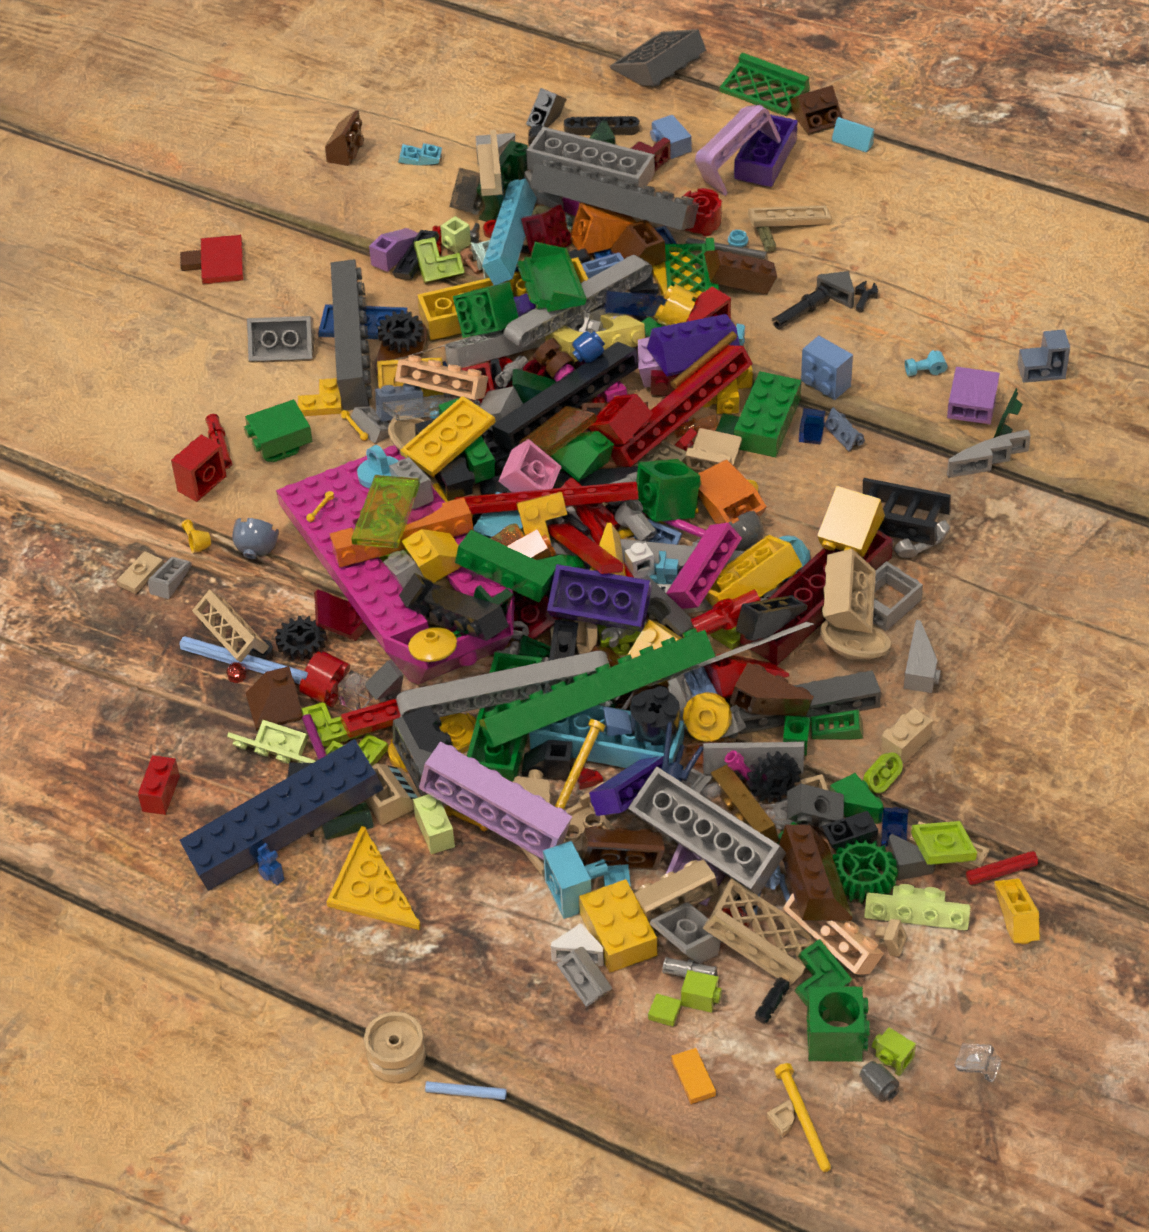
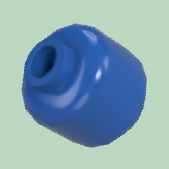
[572,331,605,363]

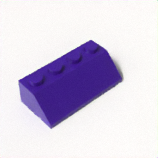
[647,314,740,376]

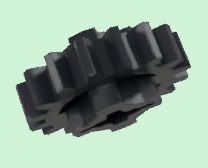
[377,310,424,352]
[275,616,327,661]
[746,751,801,803]

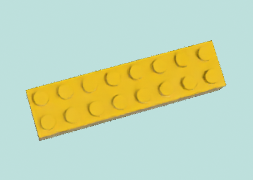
[417,257,588,340]

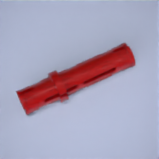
[205,414,232,469]

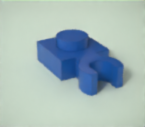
[257,843,284,885]

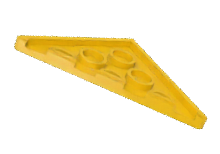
[326,826,420,930]

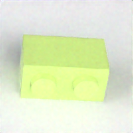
[413,794,455,854]

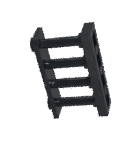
[862,478,951,545]

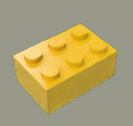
[579,879,657,973]

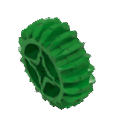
[832,839,898,904]

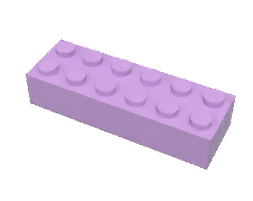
[419,742,572,859]

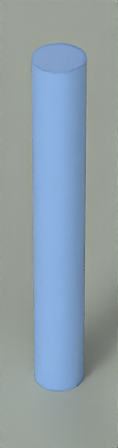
[425,1081,507,1100]

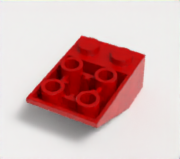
[703,653,789,698]

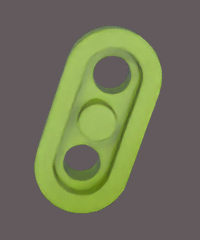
[863,752,903,794]

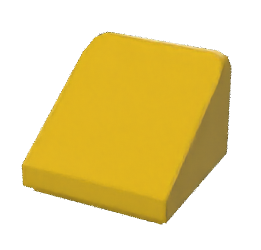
[736,365,753,389]

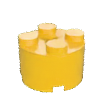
[654,284,698,326]

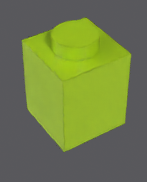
[681,970,722,1013]

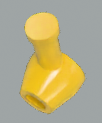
[182,519,211,553]

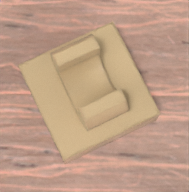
[875,919,907,957]

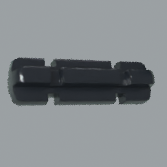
[755,977,790,1024]

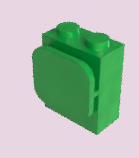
[244,399,313,462]

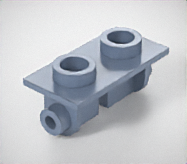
[824,408,865,452]

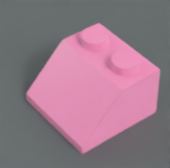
[499,439,561,492]

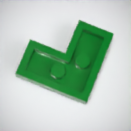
[794,939,853,1006]

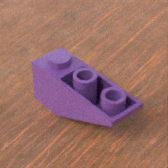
[369,228,418,272]

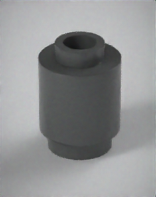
[860,1061,899,1101]

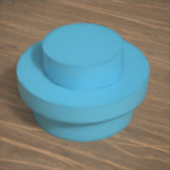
[728,229,748,247]

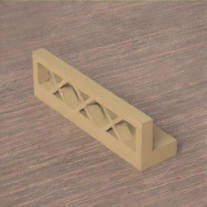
[477,129,502,196]
[192,589,269,662]

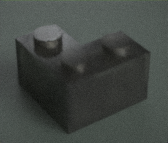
[449,167,483,215]

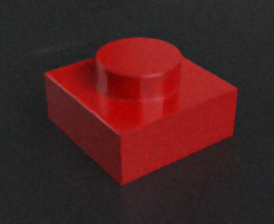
[674,427,698,451]

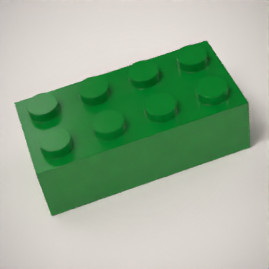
[734,371,802,458]

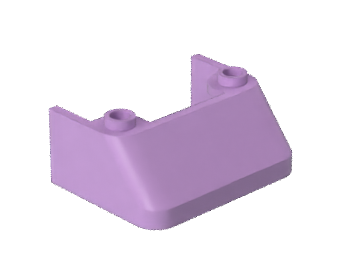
[695,105,781,196]

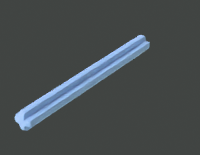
[179,636,308,684]

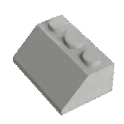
[247,316,314,361]

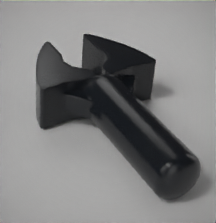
[855,281,878,312]

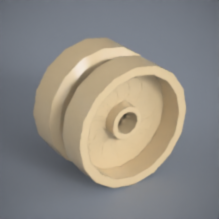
[364,1012,426,1082]

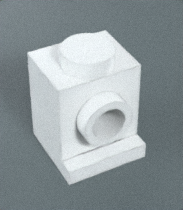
[625,543,655,579]

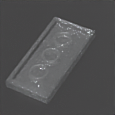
[383,394,480,421]

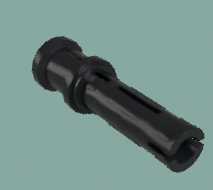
[772,285,830,330]

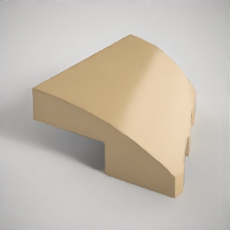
[573,620,597,655]

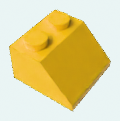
[402,529,462,583]

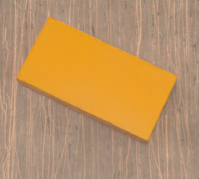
[671,1048,716,1104]

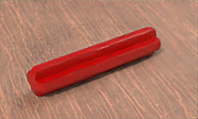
[966,851,1038,885]

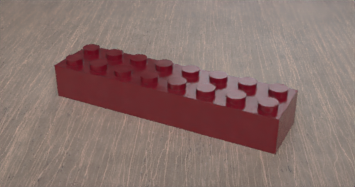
[740,531,893,666]

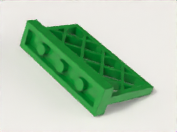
[719,52,810,116]
[665,238,719,302]

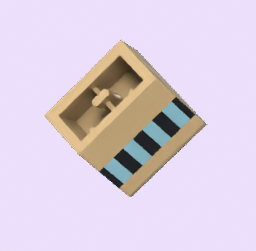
[364,763,421,825]

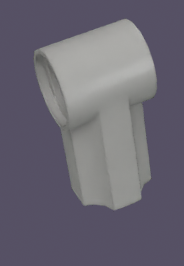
[614,499,657,542]

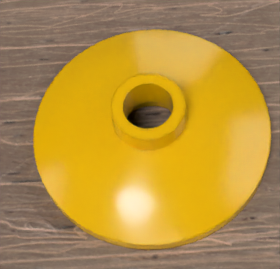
[408,628,457,662]

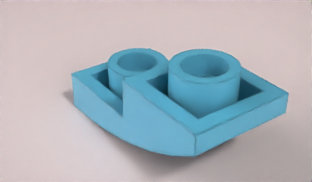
[398,143,442,165]

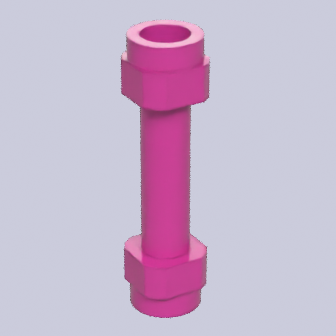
[725,750,752,781]

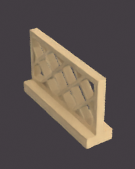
[703,878,815,986]

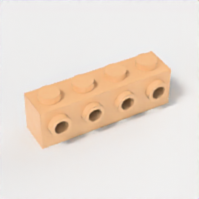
[395,355,488,400]
[782,894,884,974]

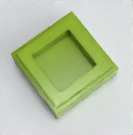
[648,993,682,1027]

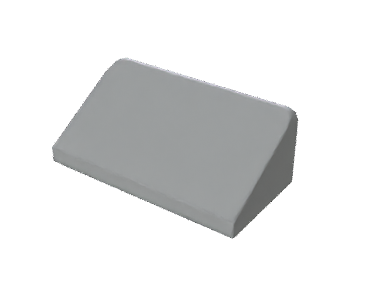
[351,407,390,443]
[556,946,612,1007]

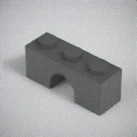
[641,575,694,638]

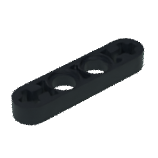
[563,116,640,136]

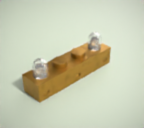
[702,764,779,843]

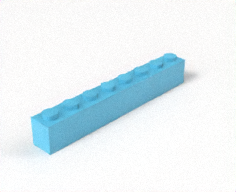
[482,178,537,285]

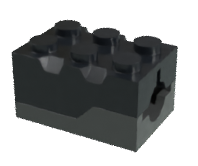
[392,706,452,796]

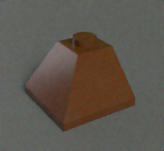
[246,666,303,731]

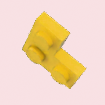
[298,378,342,417]
[516,492,567,543]

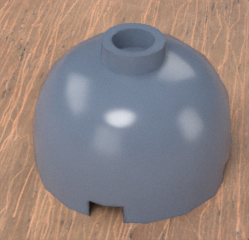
[232,518,279,559]

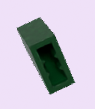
[513,369,556,404]

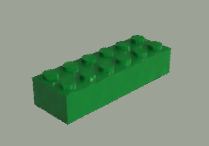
[467,652,542,783]

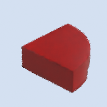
[572,766,603,790]

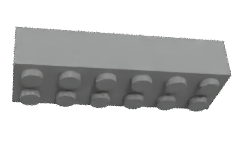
[527,127,654,187]
[628,767,786,895]

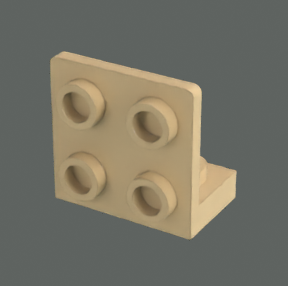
[686,428,742,471]

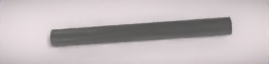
[686,237,767,260]

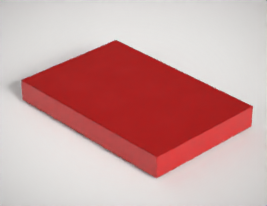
[201,235,244,284]

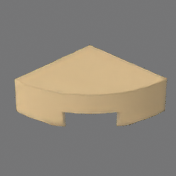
[767,1100,794,1137]

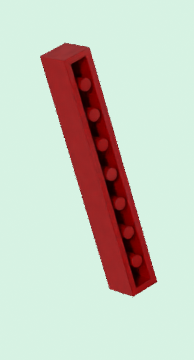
[611,345,753,467]

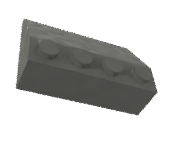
[610,29,706,87]

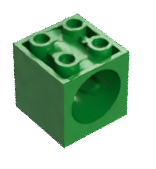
[453,282,519,338]
[636,459,701,522]
[807,986,870,1062]

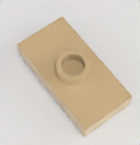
[117,551,164,594]

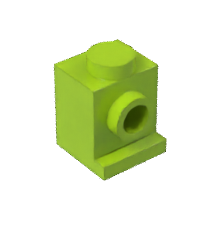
[872,1027,916,1077]

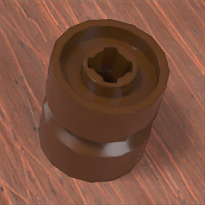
[533,338,574,379]

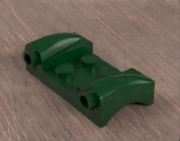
[476,141,529,222]

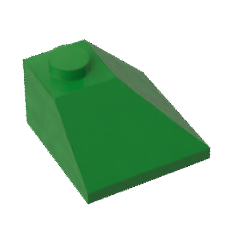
[547,431,614,482]

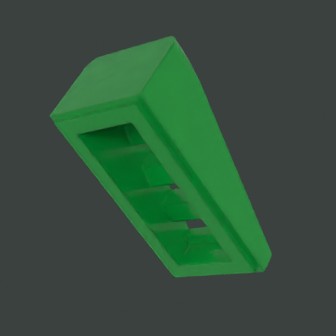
[811,709,863,740]

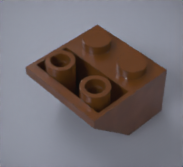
[790,85,843,134]
[325,110,364,166]
[611,220,666,266]

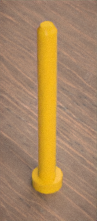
[555,719,606,809]
[774,1063,831,1172]

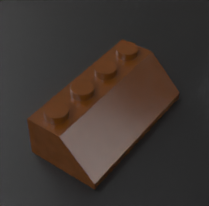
[779,825,853,921]

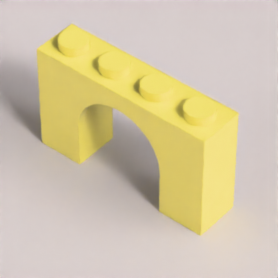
[545,311,645,362]

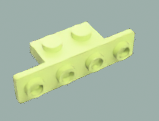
[227,720,316,764]
[864,884,970,930]

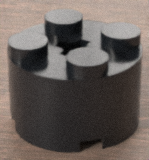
[630,686,680,746]

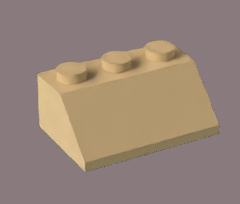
[822,549,876,633]
[634,859,719,923]

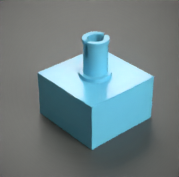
[543,841,609,919]

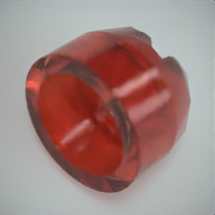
[226,662,246,683]

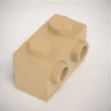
[881,708,933,764]

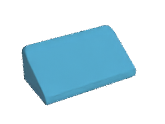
[832,117,874,152]

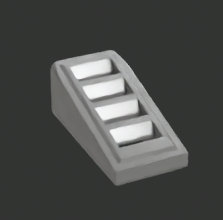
[148,557,192,599]

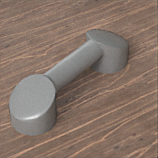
[894,520,950,558]

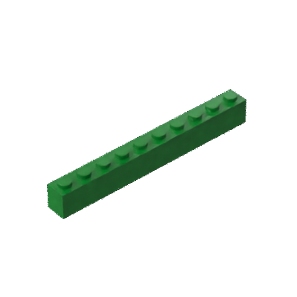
[479,628,716,748]

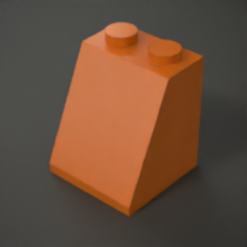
[571,202,636,254]

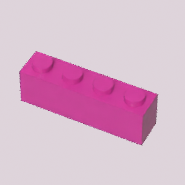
[666,523,742,609]

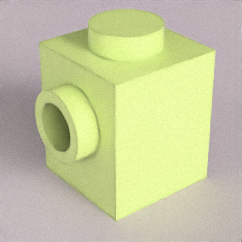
[440,216,471,253]

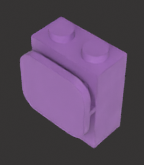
[947,367,1000,425]

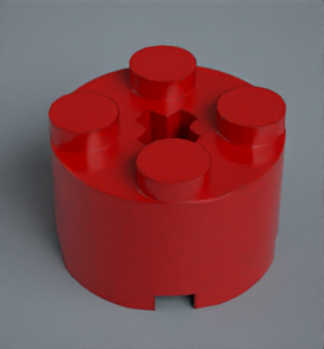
[683,188,722,236]
[299,651,351,707]

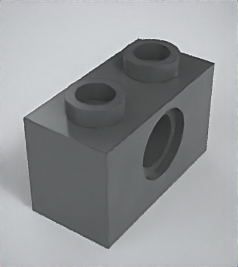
[787,784,844,830]

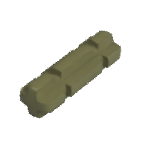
[756,226,776,253]

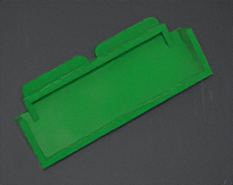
[517,242,587,312]

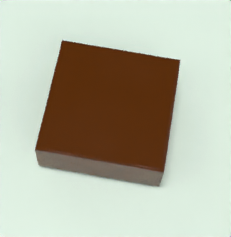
[180,250,201,271]

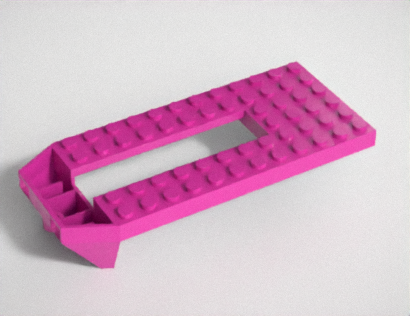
[276,445,515,685]

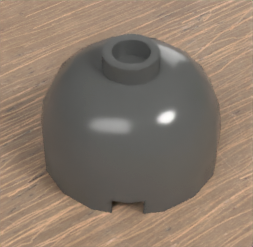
[729,511,764,551]

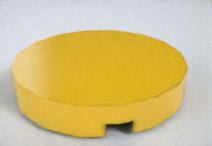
[683,692,732,742]

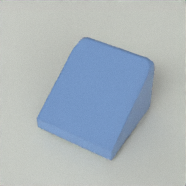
[604,707,632,736]

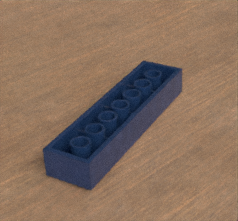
[179,739,384,891]

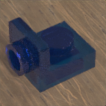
[881,807,909,847]

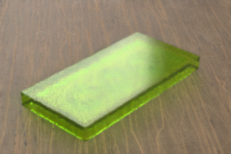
[351,475,420,548]

